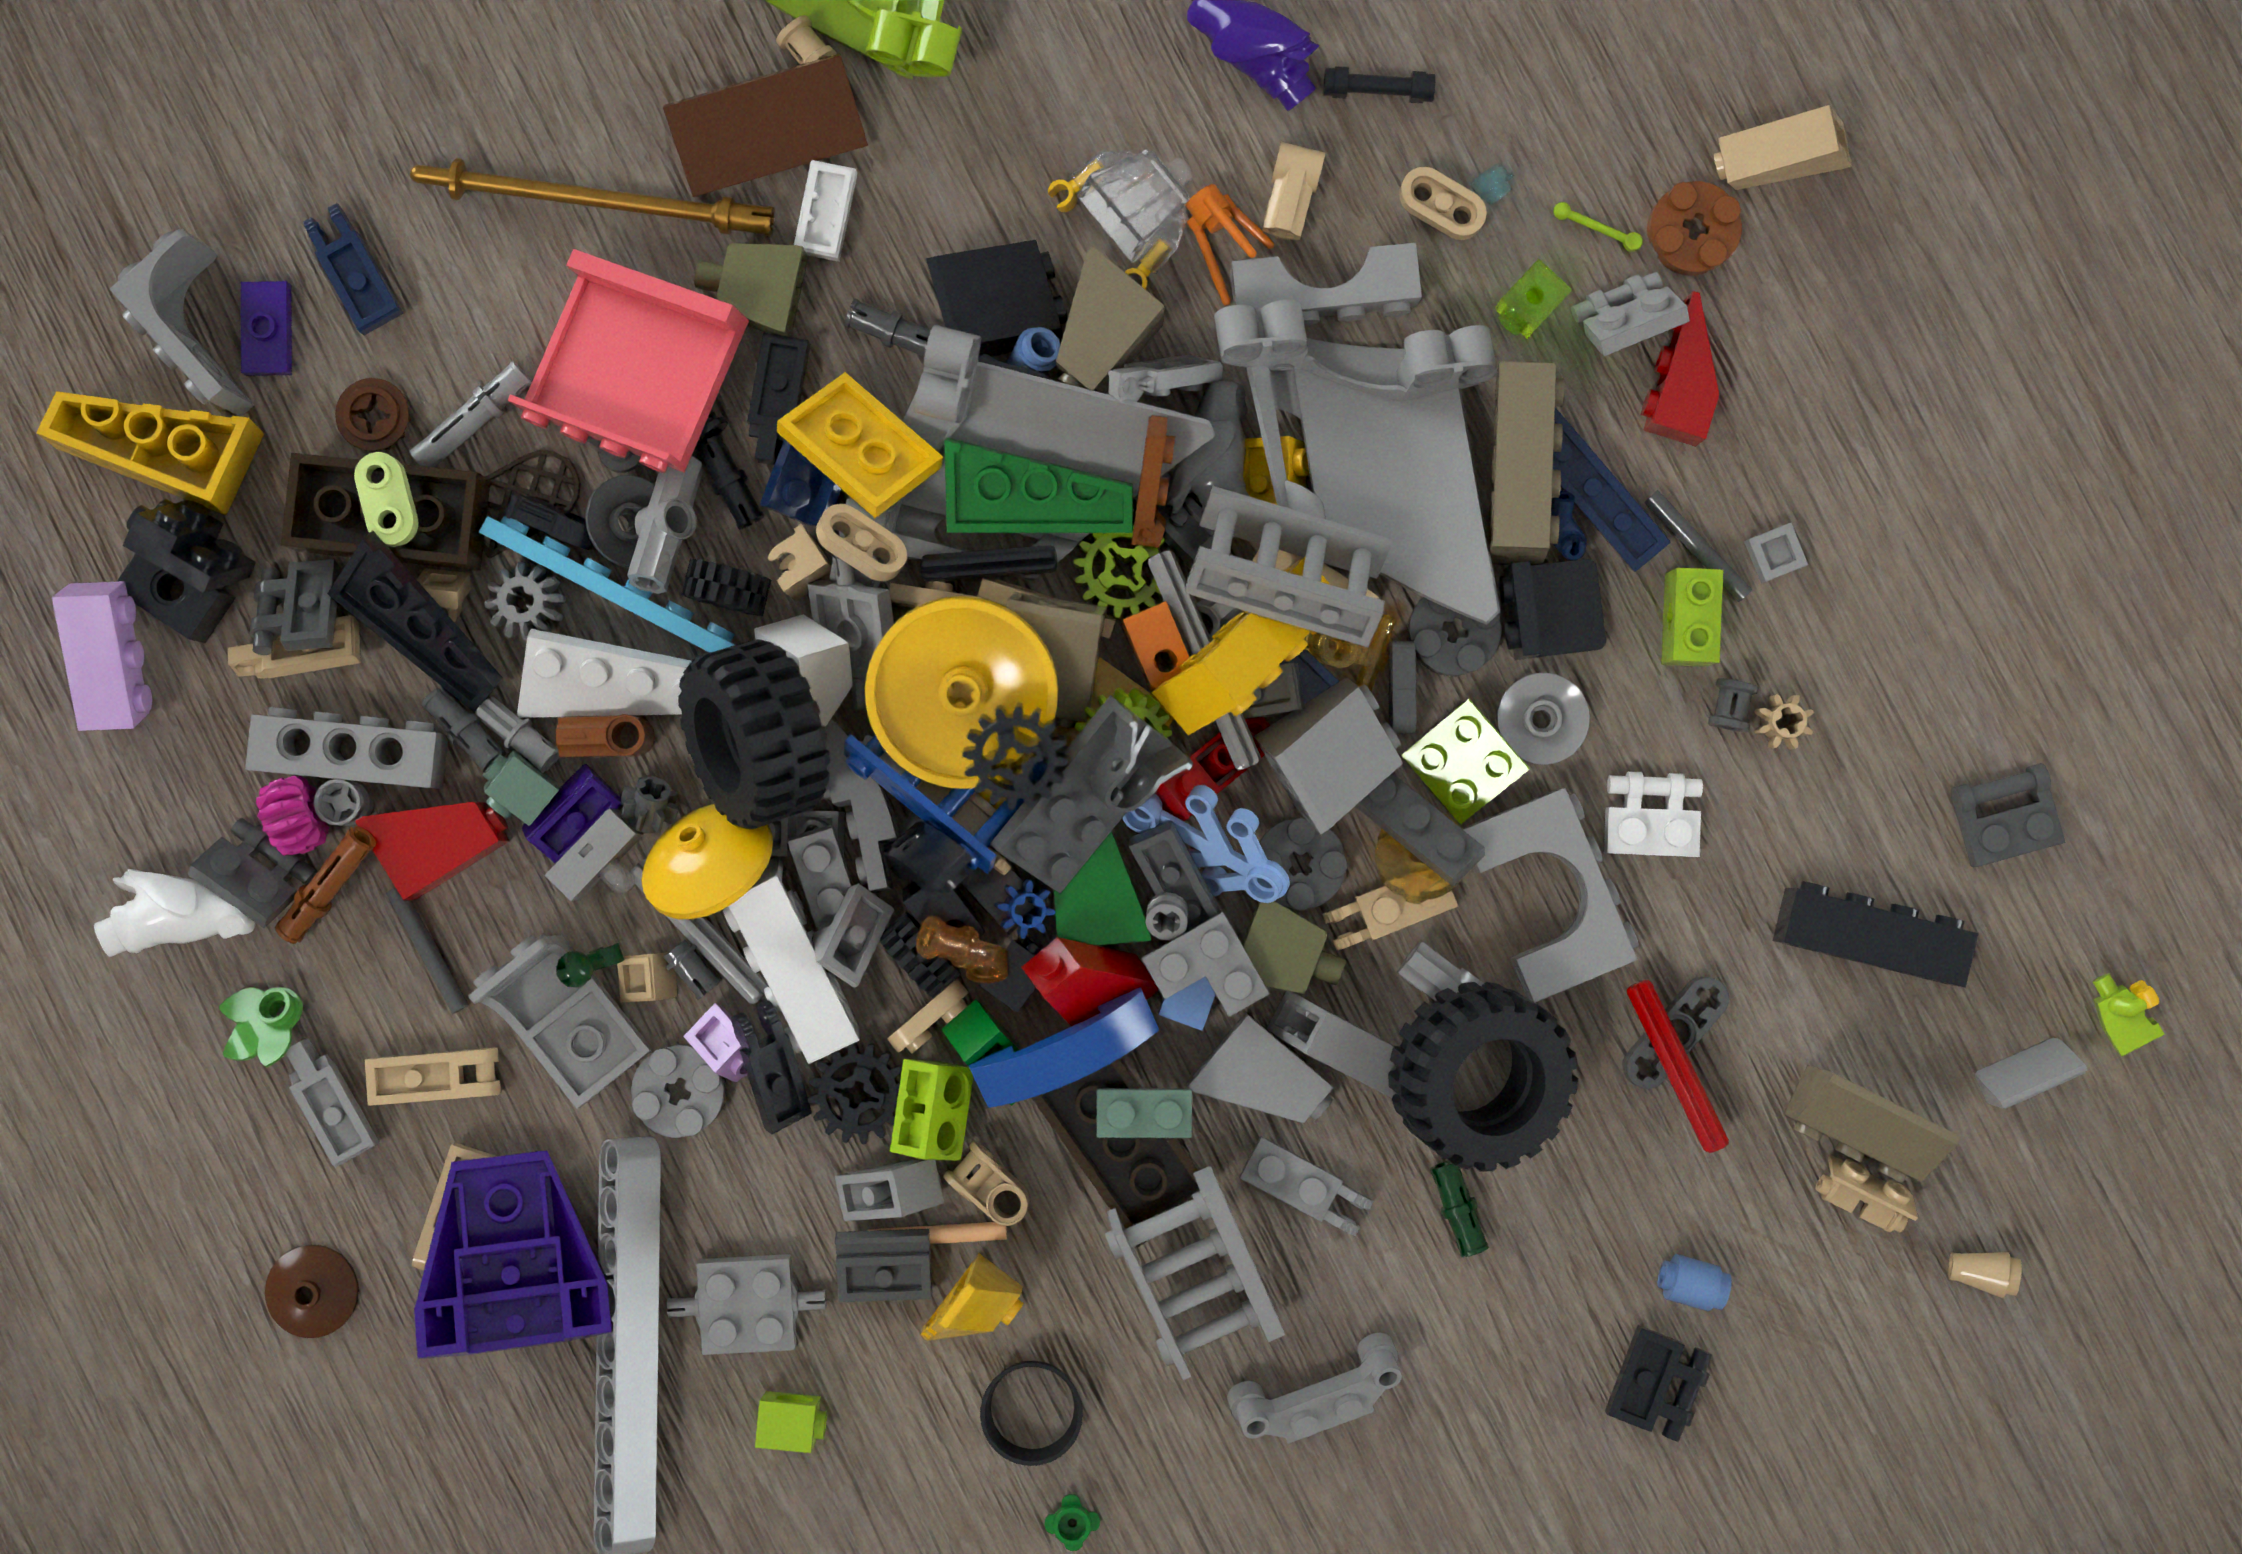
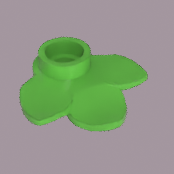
[219,987,303,1067]

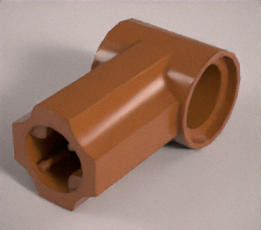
[556,714,655,758]

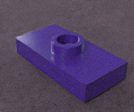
[241,281,292,376]

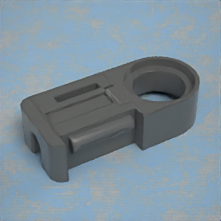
[1388,641,1416,734]

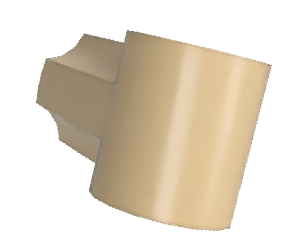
[1262,142,1326,240]

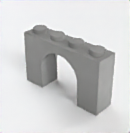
[1462,787,1639,1003]

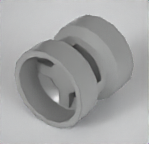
[314,779,374,826]

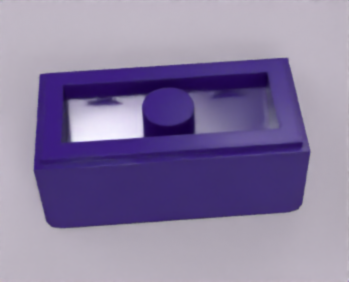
[521,764,622,864]

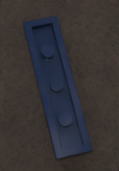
[1553,407,1671,572]

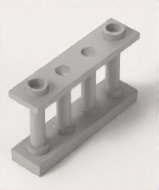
[1185,486,1392,647]
[1105,1166,1285,1380]

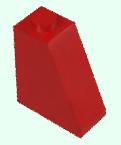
[355,801,510,900]
[1021,937,1159,1026]

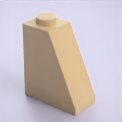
[1714,105,1852,190]

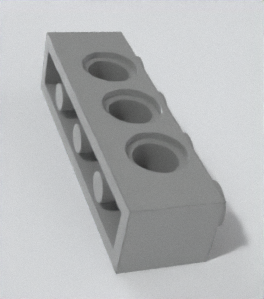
[245,707,448,789]

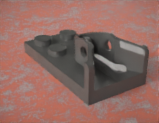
[990,695,1193,893]

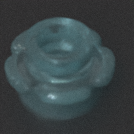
[1470,163,1514,205]

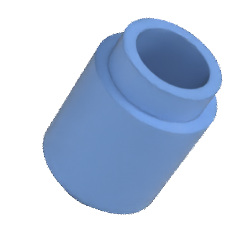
[1657,1254,1732,1311]

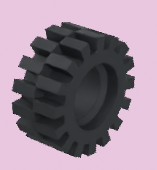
[681,559,772,616]
[880,912,962,999]

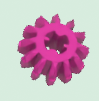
[256,776,329,856]

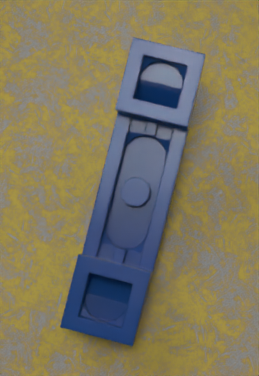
[969,987,1159,1108]

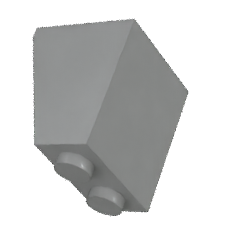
[1253,677,1403,835]

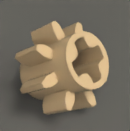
[1754,694,1814,750]

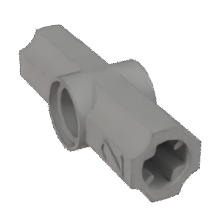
[627,456,704,594]

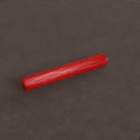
[1627,980,1729,1153]

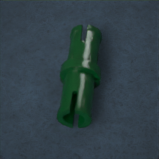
[1430,1161,1489,1257]

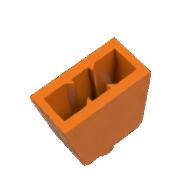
[1121,601,1189,691]

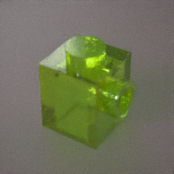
[1494,259,1573,339]

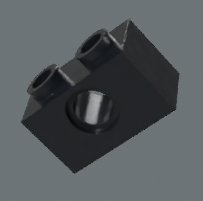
[116,553,236,643]

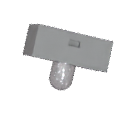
[544,808,644,901]

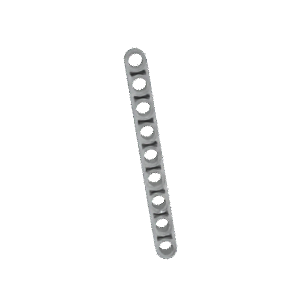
[594,1136,661,1554]

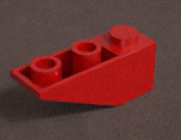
[1641,291,1719,447]
[1154,717,1270,821]

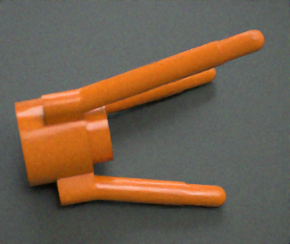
[1186,184,1274,306]

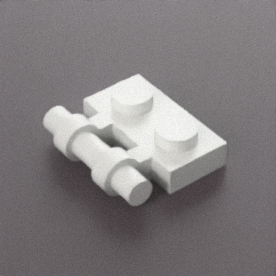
[1604,771,1703,857]

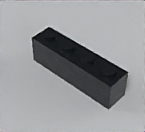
[1772,881,1979,988]

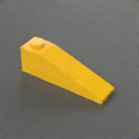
[920,1253,1024,1341]

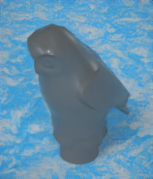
[1166,380,1250,515]

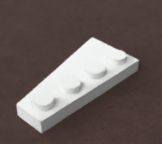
[517,629,691,718]

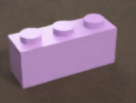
[52,581,152,731]

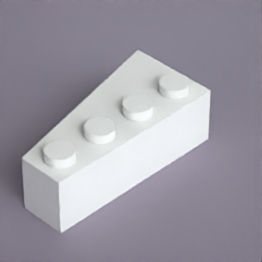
[722,856,859,1064]

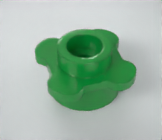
[1044,1494,1100,1551]

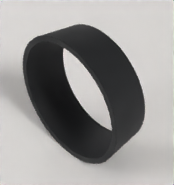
[980,1361,1083,1466]

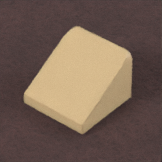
[617,952,677,1003]

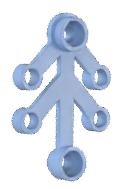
[1122,785,1290,903]

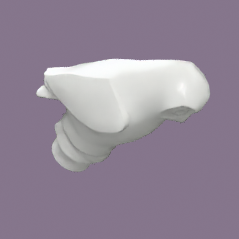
[94,869,256,957]

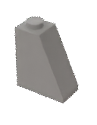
[1266,991,1396,1098]
[1186,1012,1334,1123]

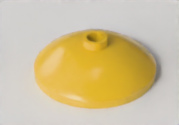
[642,804,773,919]

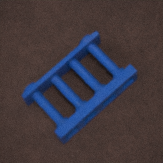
[844,734,1047,874]

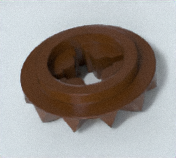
[335,378,411,452]

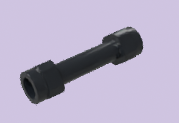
[1323,66,1436,103]

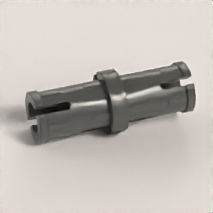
[844,299,931,357]
[422,686,506,772]

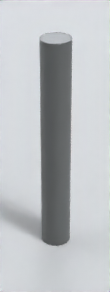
[1644,490,1752,602]
[386,888,469,1014]

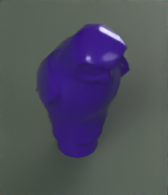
[1187,0,1319,112]

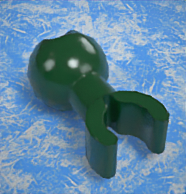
[556,943,624,987]

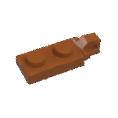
[1132,415,1175,548]

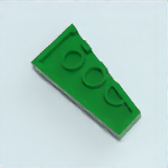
[944,437,1133,533]

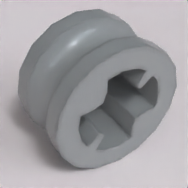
[1146,892,1189,940]

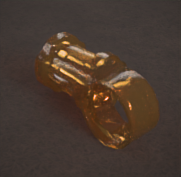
[916,916,1008,983]

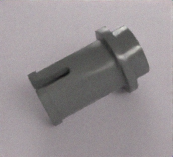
[663,940,721,1000]

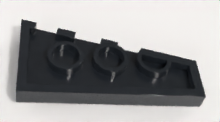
[327,530,503,713]

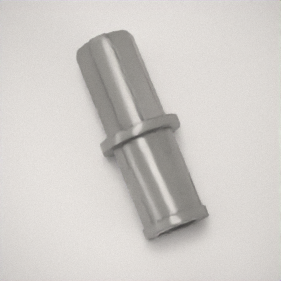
[476,697,559,773]

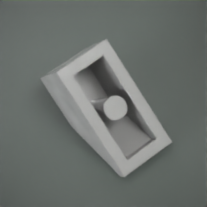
[835,1159,944,1221]

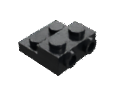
[123,499,256,593]

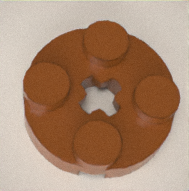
[1647,181,1742,276]

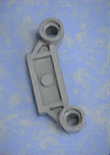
[1227,1333,1402,1444]

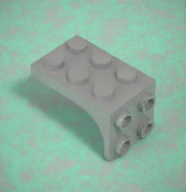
[109,229,254,417]
[468,934,653,1109]

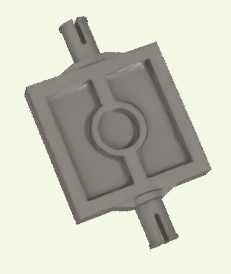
[808,555,894,710]
[667,1254,827,1355]

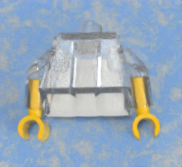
[1048,149,1193,290]

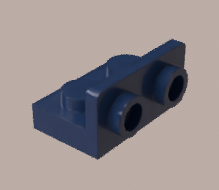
[759,439,841,527]

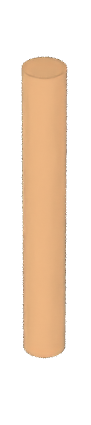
[867,1222,1007,1244]

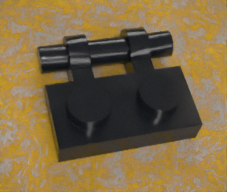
[1605,1325,1712,1442]

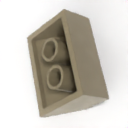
[1783,1065,1962,1183]

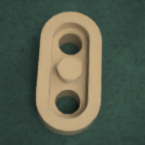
[1399,167,1487,240]
[816,504,907,581]
[887,979,969,1054]

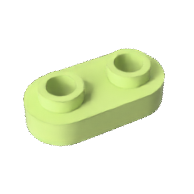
[354,452,418,547]

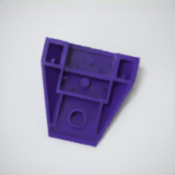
[414,1150,612,1359]

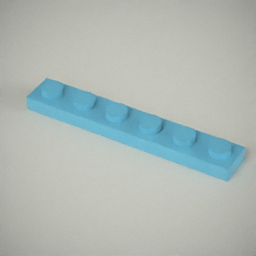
[479,516,735,653]

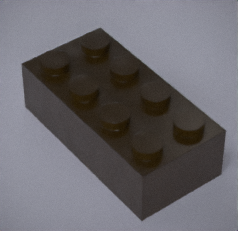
[281,453,491,571]
[1032,1058,1201,1248]

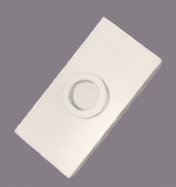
[794,160,858,262]

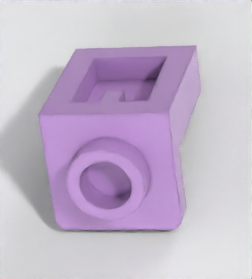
[683,1003,747,1082]

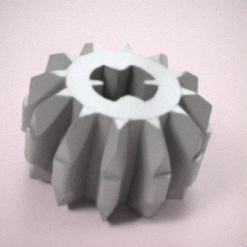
[484,562,566,641]

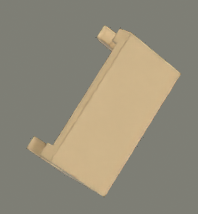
[768,524,832,601]

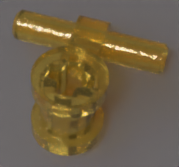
[1306,614,1396,693]

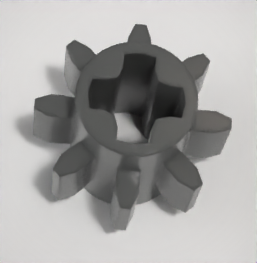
[620,777,679,833]

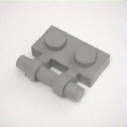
[1571,272,1690,356]

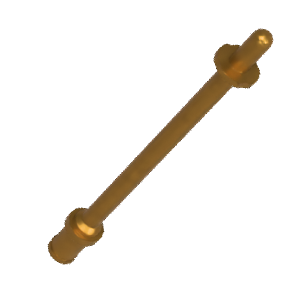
[410,158,775,236]

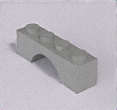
[1230,242,1422,326]

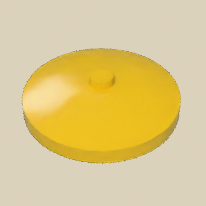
[865,596,1058,789]

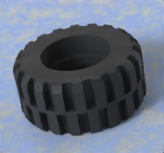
[678,639,830,829]
[1388,982,1579,1172]

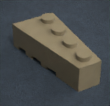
[1488,361,1564,565]

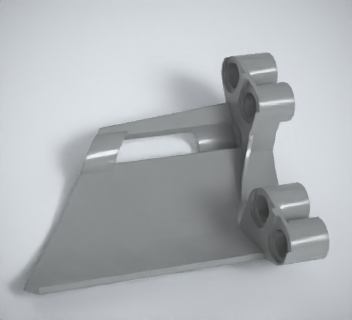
[1214,300,1501,625]
[830,324,1215,588]

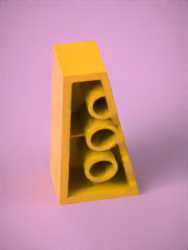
[36,391,264,515]

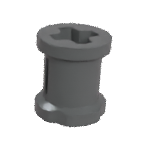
[1708,678,1759,732]

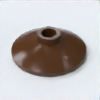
[265,1245,359,1338]

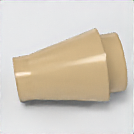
[1948,1252,2022,1298]

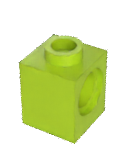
[755,1391,827,1453]

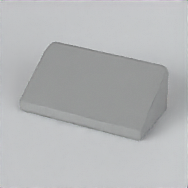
[1975,1038,2088,1109]

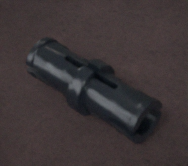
[695,435,765,530]

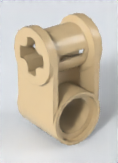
[943,1140,1031,1226]

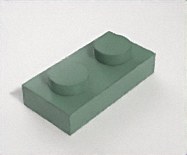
[1097,1088,1192,1138]

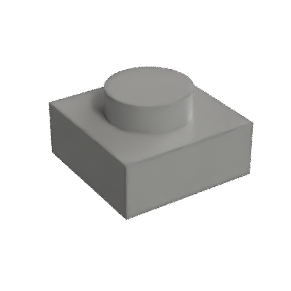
[1744,522,1808,584]

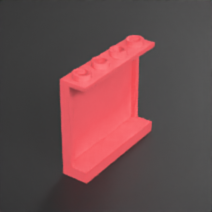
[508,249,749,473]

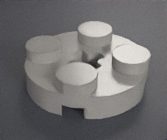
[631,1044,726,1138]

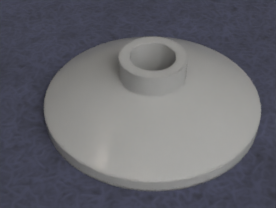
[1497,673,1590,765]

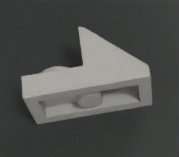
[812,883,894,987]

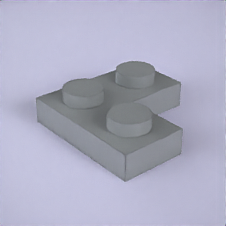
[1141,912,1270,1017]

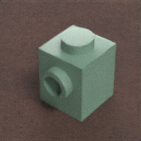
[483,749,559,826]

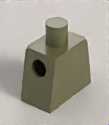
[694,243,808,337]
[1242,901,1346,994]

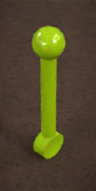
[1553,202,1643,252]

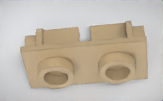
[1815,1154,1918,1233]

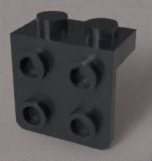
[1499,559,1606,660]

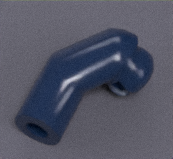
[1551,491,1587,561]

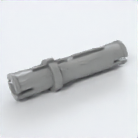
[409,361,532,467]

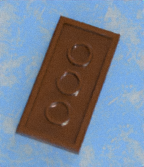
[663,53,868,197]

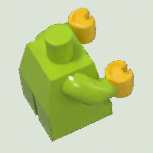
[2092,973,2165,1056]

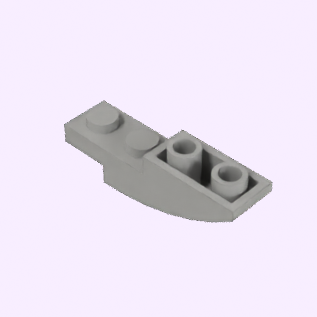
[824,718,901,893]

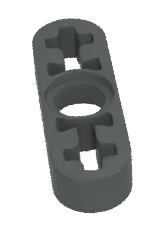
[1622,976,1729,1089]

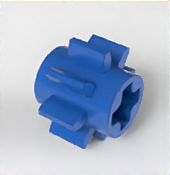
[995,879,1055,939]

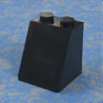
[926,240,1068,357]

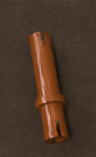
[275,826,376,944]

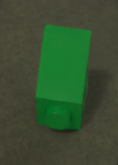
[941,999,1023,1106]

